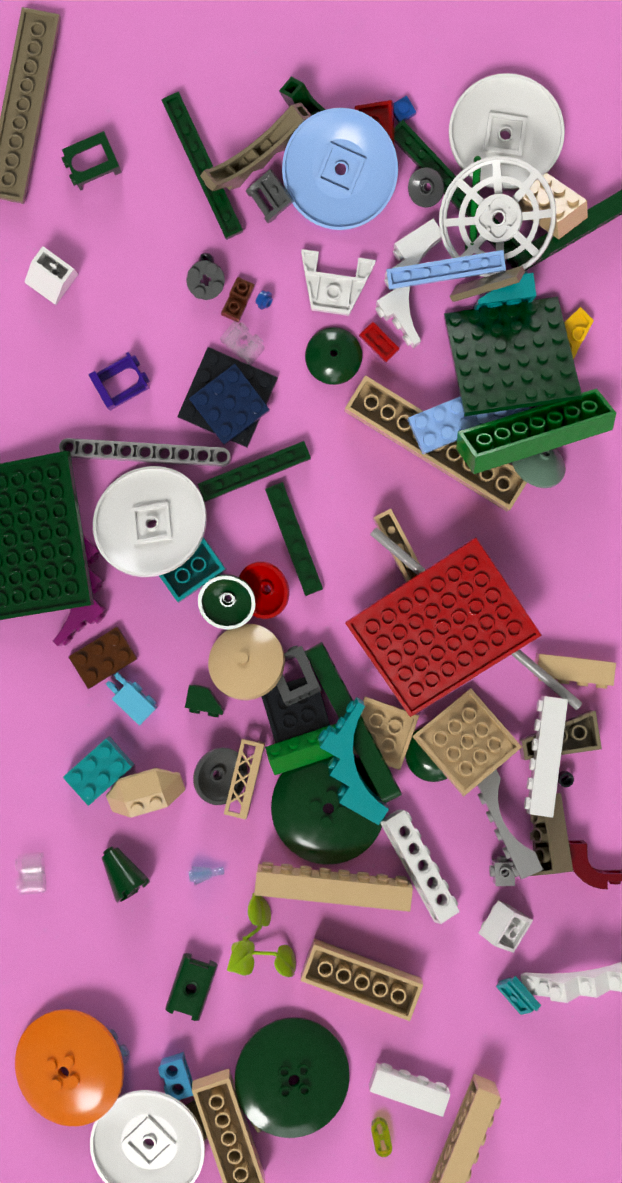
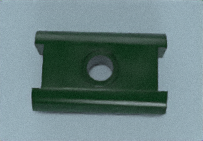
[165,953,218,1021]

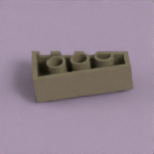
[530,793,573,876]

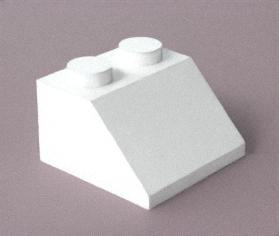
[478,900,533,953]

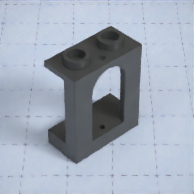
[276,646,322,706]

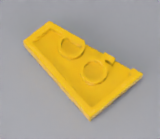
[564,307,594,359]

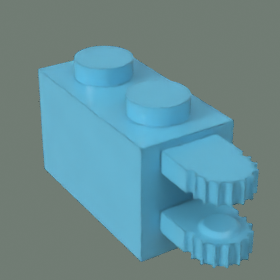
[106,672,158,726]

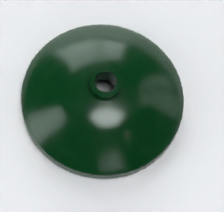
[305,327,362,385]
[198,574,256,630]
[405,726,447,782]

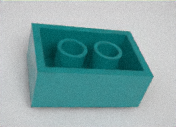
[159,538,227,603]
[63,736,135,806]

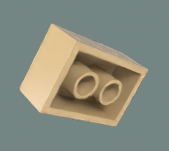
[518,173,588,239]

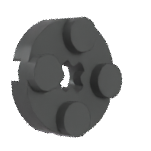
[186,260,225,300]

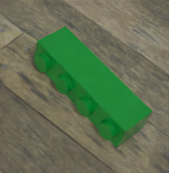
[265,724,336,775]

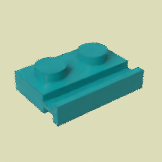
[496,976,541,1015]

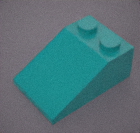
[473,271,537,310]

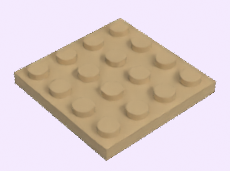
[413,689,522,797]

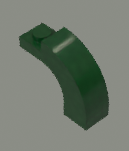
[279,76,326,115]

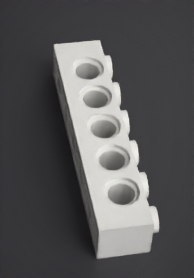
[381,810,460,924]

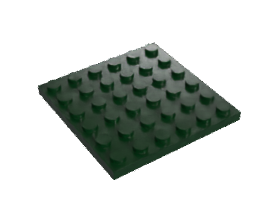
[444,296,582,417]

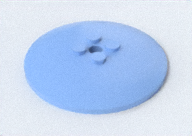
[282,108,398,230]

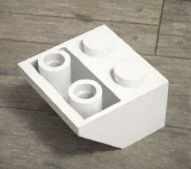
[25,246,78,305]

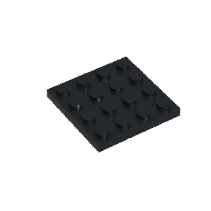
[177,347,278,448]

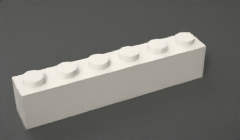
[524,696,568,818]

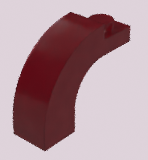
[568,840,622,890]

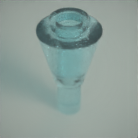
[188,866,224,886]

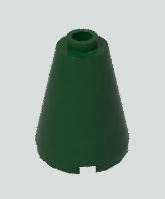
[102,846,150,903]

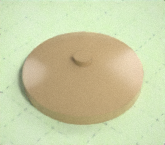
[208,624,285,700]

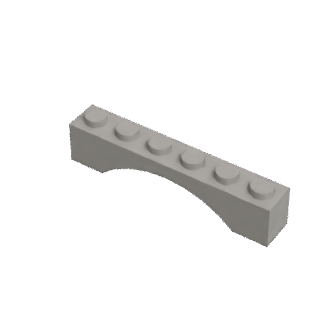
[477,770,543,880]

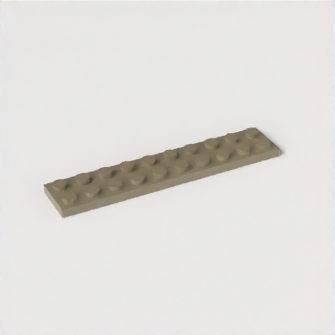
[0,7,61,204]

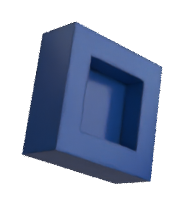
[394,96,416,123]

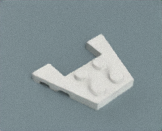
[301,249,376,316]

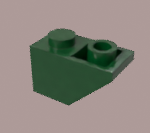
[185,684,224,718]

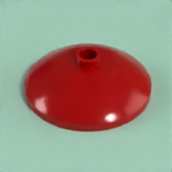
[239,562,289,619]

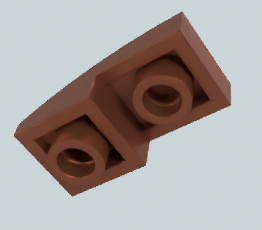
[221,277,255,323]

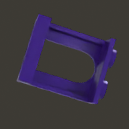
[88,352,150,411]

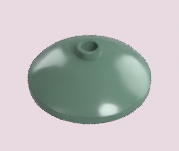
[512,448,566,488]

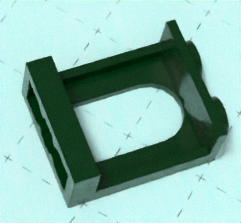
[61,131,122,191]

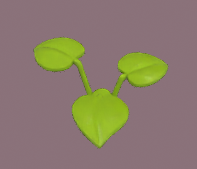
[227,893,296,977]

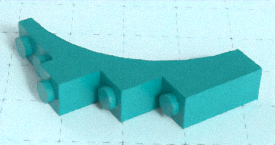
[318,697,389,825]

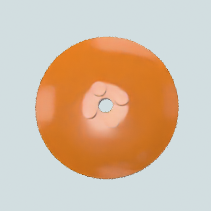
[15,1009,124,1126]

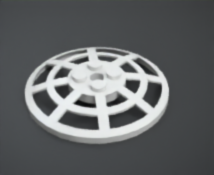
[439,156,557,277]

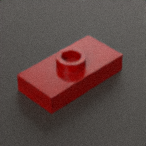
[359,322,400,363]

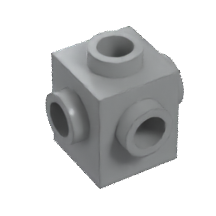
[489,856,515,886]

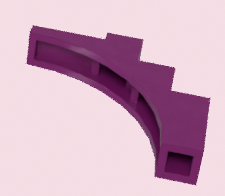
[53,534,107,646]

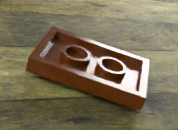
[68,627,138,689]

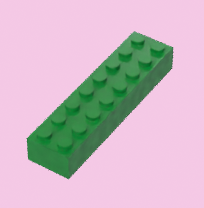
[456,388,616,474]

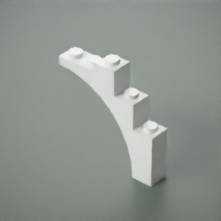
[375,218,442,349]
[521,962,622,1003]

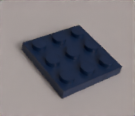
[189,364,270,445]

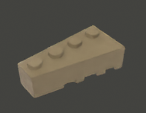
[518,710,602,760]

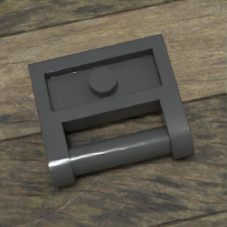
[246,169,294,223]

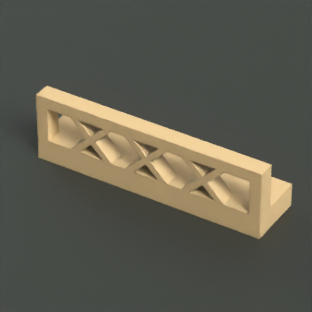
[224,739,265,820]

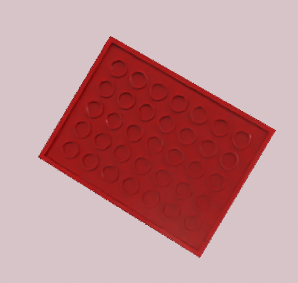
[345,537,542,717]

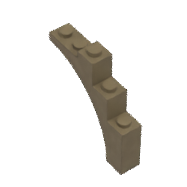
[200,103,312,191]

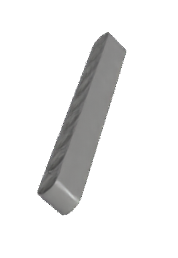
[59,438,232,467]

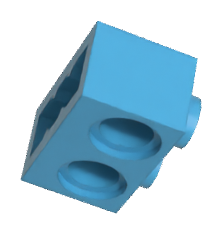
[158,1052,193,1100]

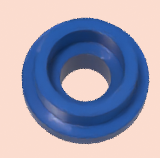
[255,291,273,310]

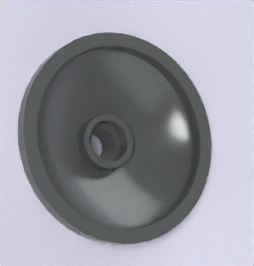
[193,747,247,805]

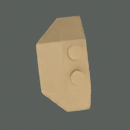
[106,768,185,818]

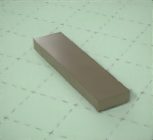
[450,266,525,302]

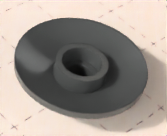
[408,167,444,208]

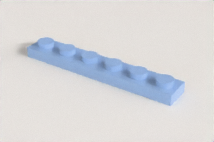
[386,250,506,290]

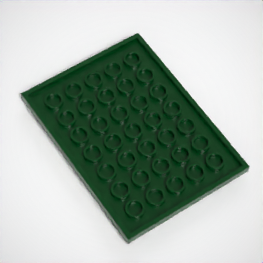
[0,451,94,620]

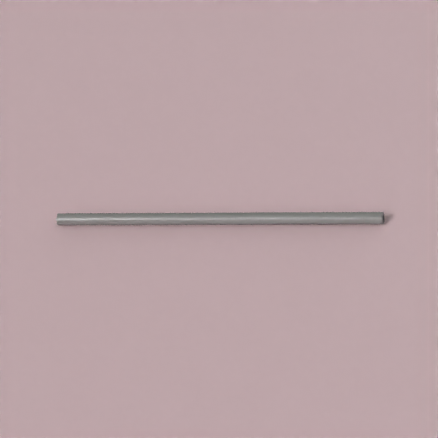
[370,527,582,710]

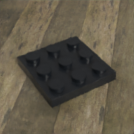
[261,676,330,744]

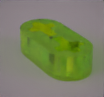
[371,1117,392,1157]

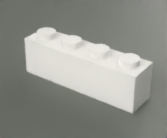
[369,1063,450,1117]

